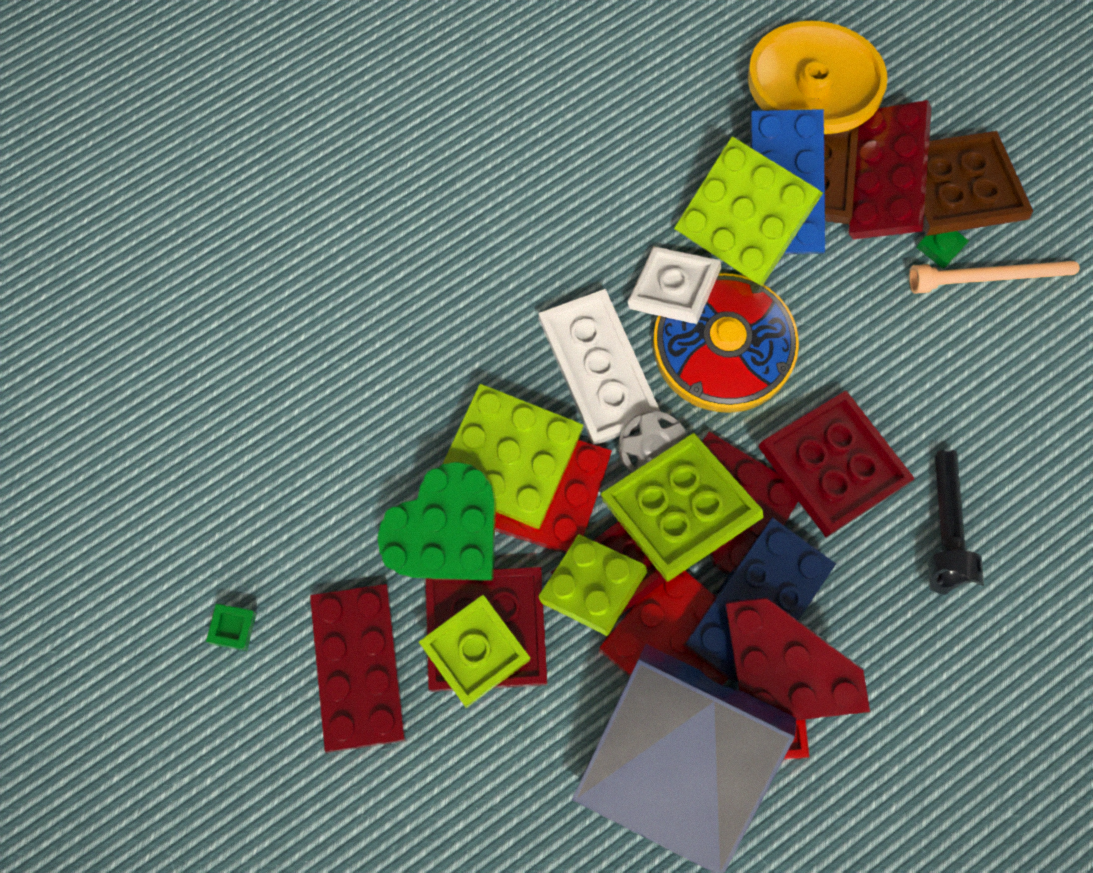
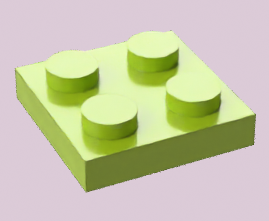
[538,534,647,636]
[419,595,530,708]

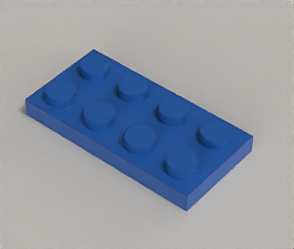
[750,109,825,255]

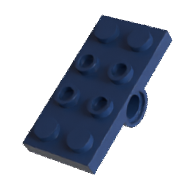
[683,518,836,686]

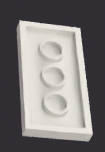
[538,289,661,445]

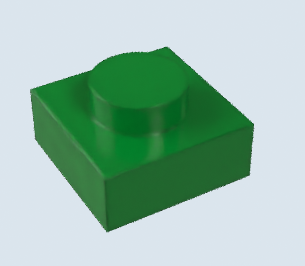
[916,231,969,269]
[206,604,257,651]

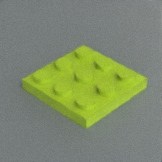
[674,136,823,286]
[443,384,583,530]
[600,433,764,582]

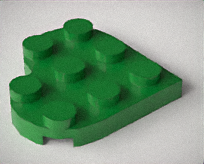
[377,462,496,580]

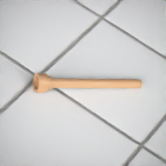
[909,261,1080,294]

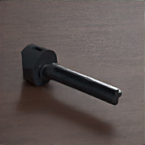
[928,450,984,595]

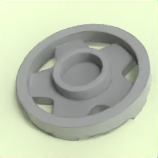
[618,411,687,473]

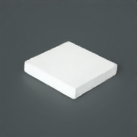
[628,246,721,324]

